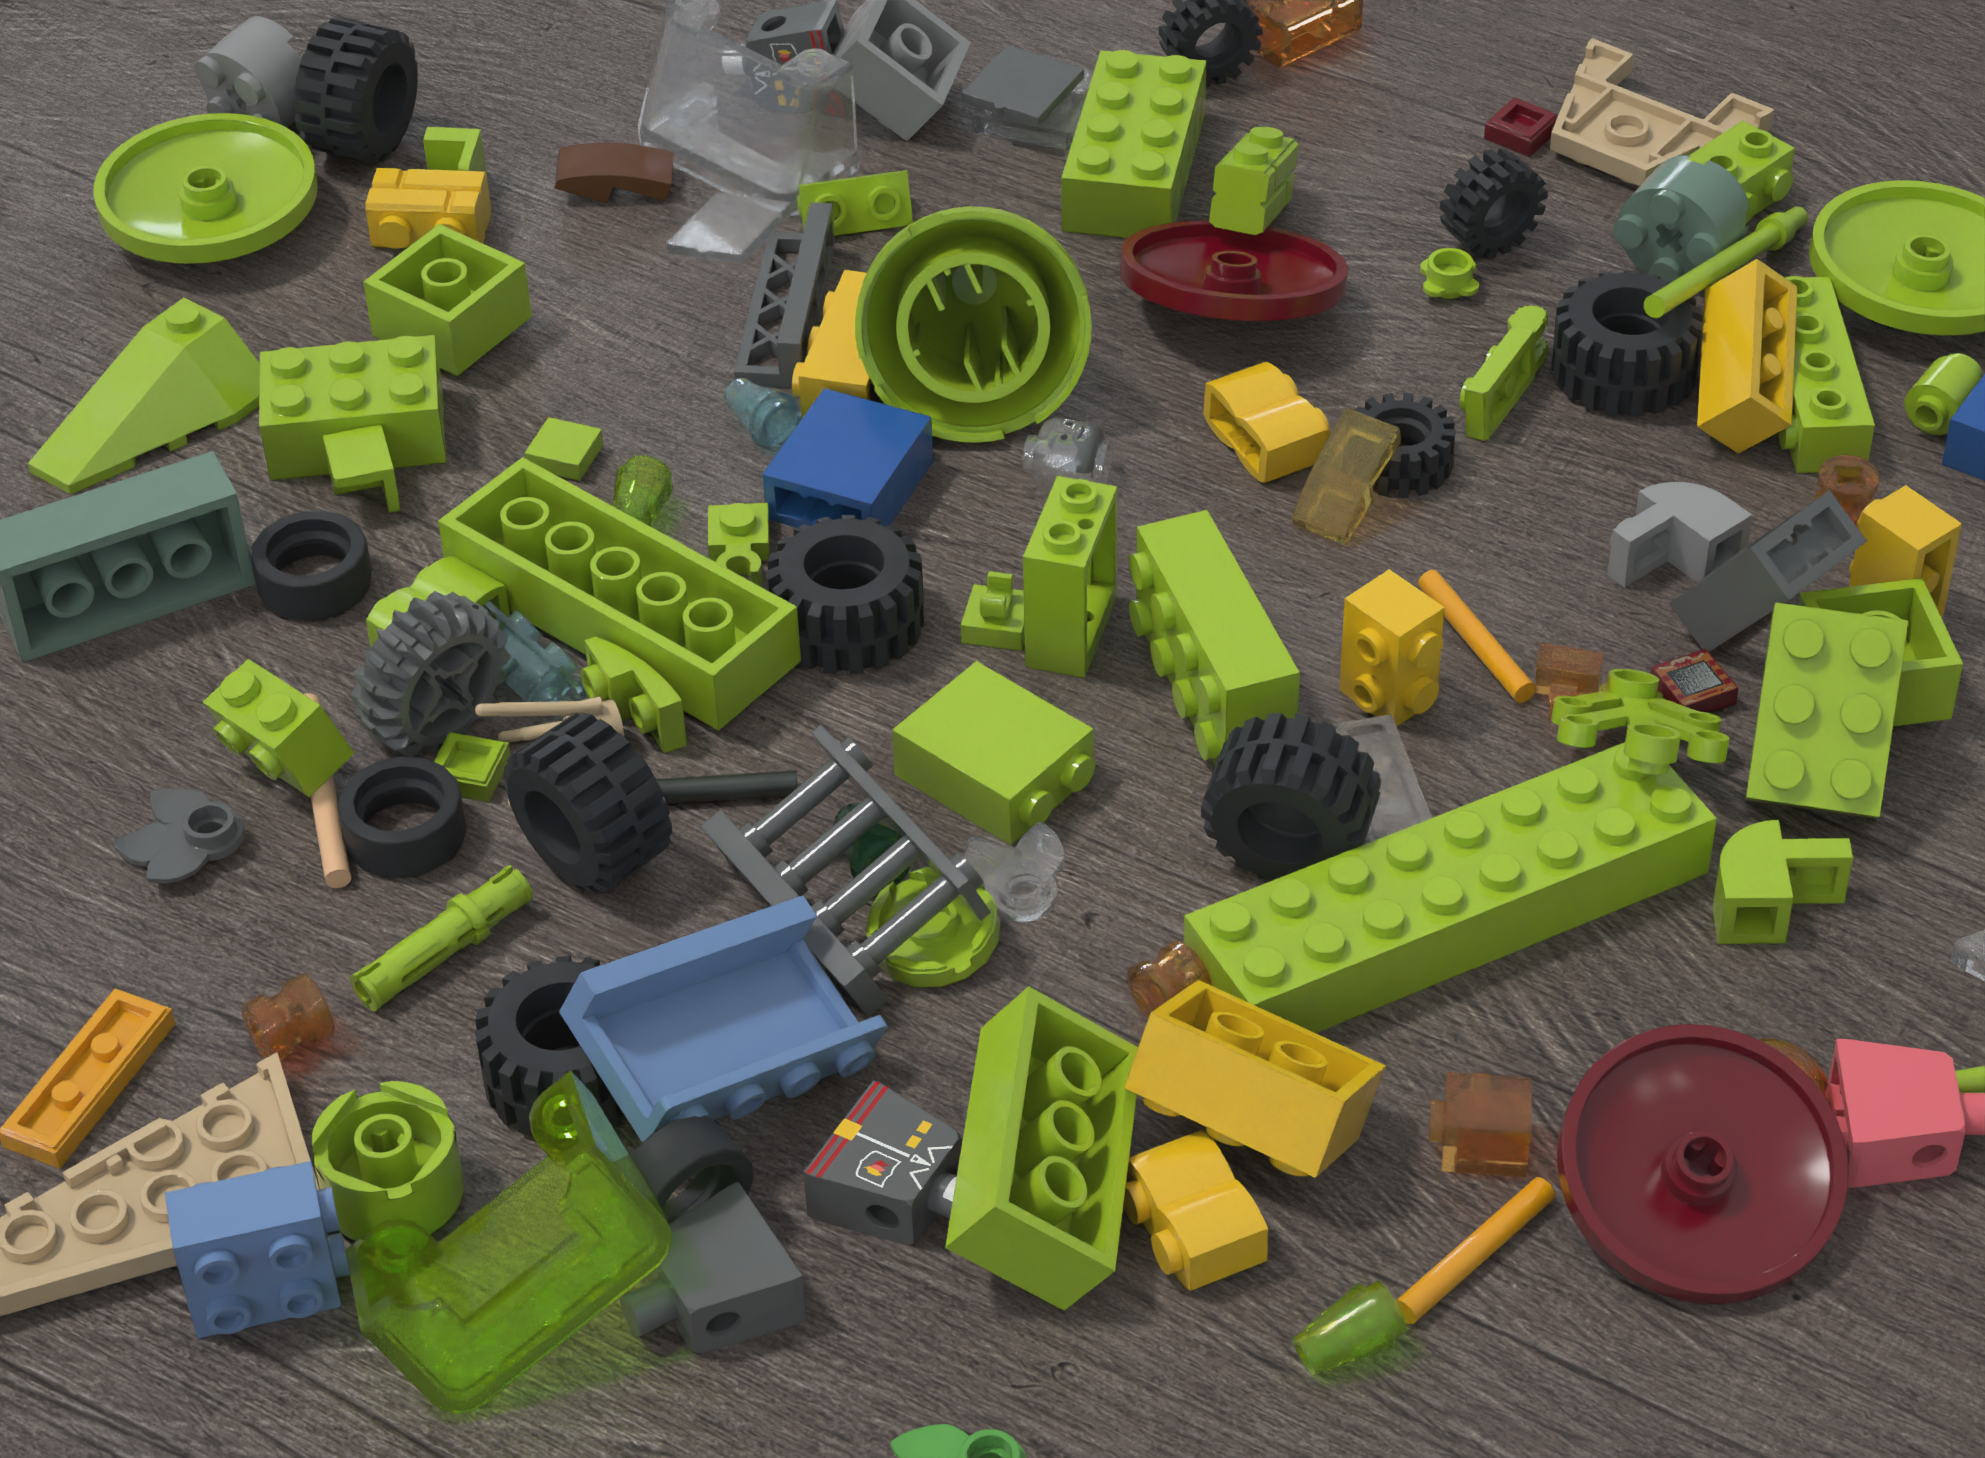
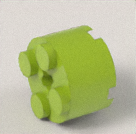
[312,1081,465,1253]

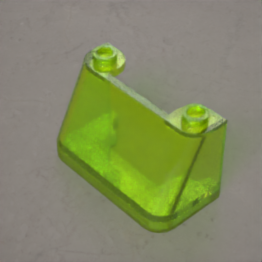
[345,1070,672,1414]

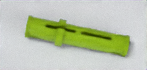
[349,865,533,1012]

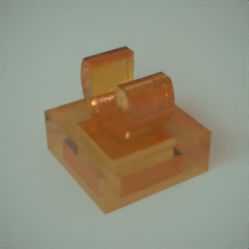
[1535,642,1604,719]

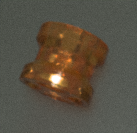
[1815,455,1880,528]
[1127,940,1212,1019]

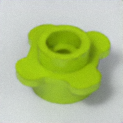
[1420,248,1479,299]

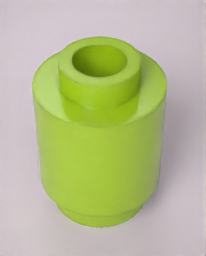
[1904,353,1984,435]

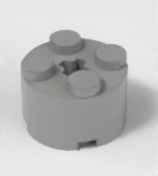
[194,16,305,128]

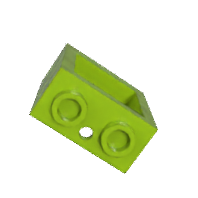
[1023,476,1117,678]

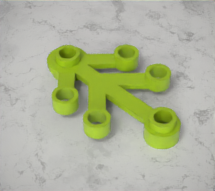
[1551,669,1730,775]

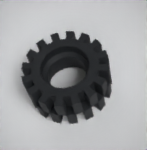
[1158,0,1263,87]
[1439,148,1548,259]
[1346,393,1456,498]

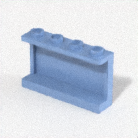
[559,895,888,1143]

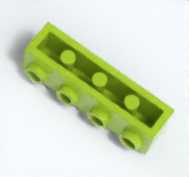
[1779,276,1875,473]

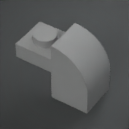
[1607,482,1753,588]

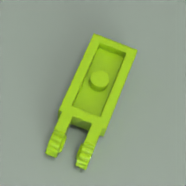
[1459,305,1549,441]

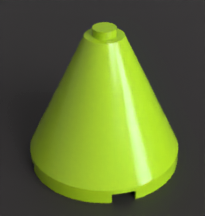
[855,206,1092,443]

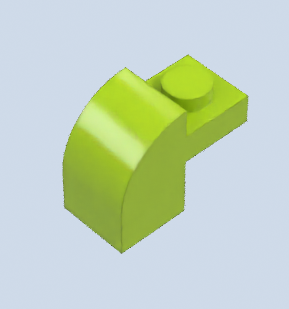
[1713,820,1853,944]

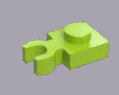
[708,503,770,587]

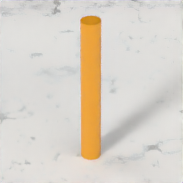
[1418,570,1536,703]
[1393,1177,1555,1325]

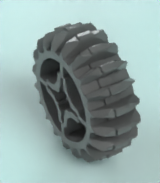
[350,591,511,757]

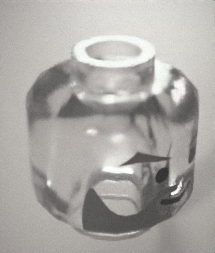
[1022,418,1113,494]

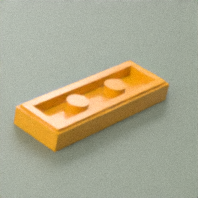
[0,988,175,1169]

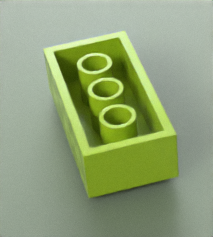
[1061,50,1206,238]
[1129,510,1300,766]
[945,986,1138,1311]

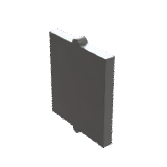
[961,45,1084,126]

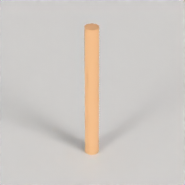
[304,693,351,888]

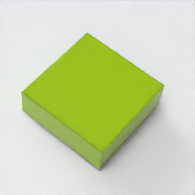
[524,417,604,481]
[434,732,511,802]

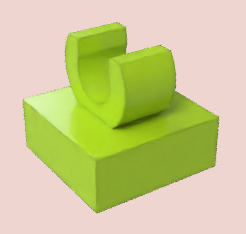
[961,571,1025,651]

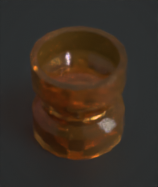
[241,973,335,1060]

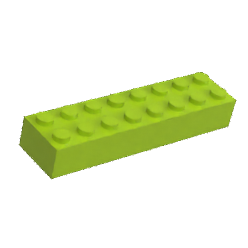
[1183,743,1717,1033]

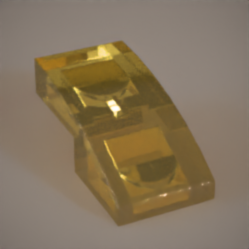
[1292,407,1401,545]

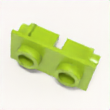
[797,170,913,236]

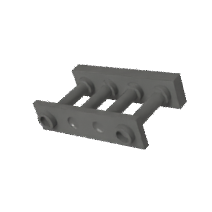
[701,725,991,1017]

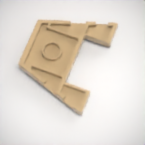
[1550,38,1774,186]

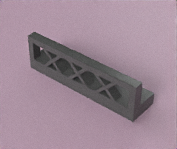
[734,202,835,388]

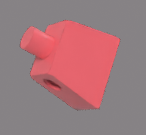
[1827,1039,1985,1188]

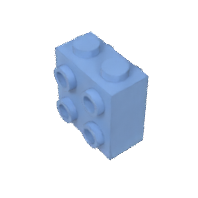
[165,1161,350,1339]

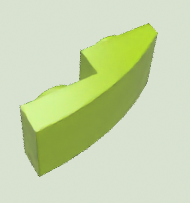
[580,636,687,754]

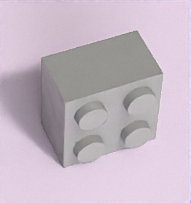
[822,0,971,141]

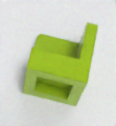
[423,127,487,174]
[323,424,401,513]

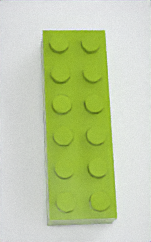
[438,457,801,731]

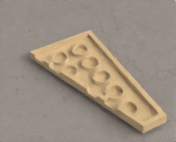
[0,1052,319,1316]

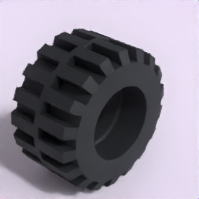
[294,17,418,164]
[1551,270,1703,417]
[767,515,925,674]
[504,713,672,895]
[1201,713,1381,881]
[475,956,626,1142]

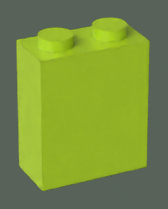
[892,661,1095,845]

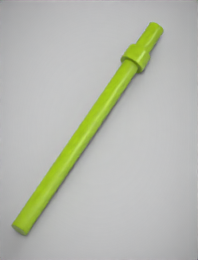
[1644,206,1808,318]

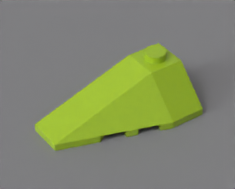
[28,297,260,494]

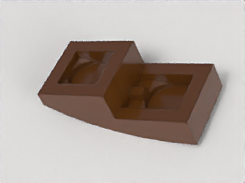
[554,143,674,203]

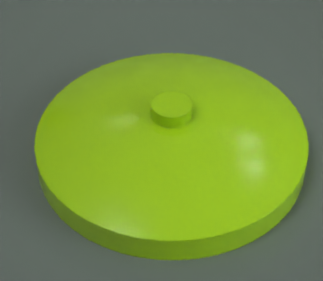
[93,113,318,264]
[1809,180,1985,336]

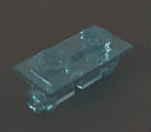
[485,601,587,702]

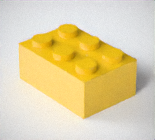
[1124,980,1386,1178]

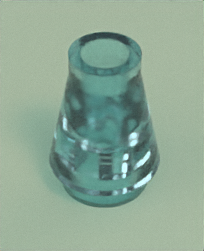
[724,378,802,447]

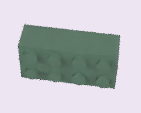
[0,451,256,663]

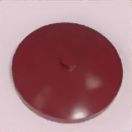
[1119,220,1348,321]
[1557,1024,1849,1304]

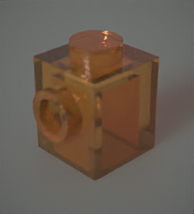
[1428,1072,1532,1177]

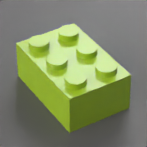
[259,335,446,480]
[1745,602,1908,819]

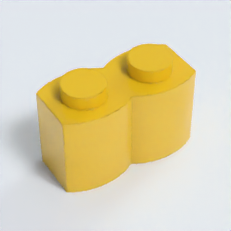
[1203,362,1330,483]
[1123,1130,1268,1291]

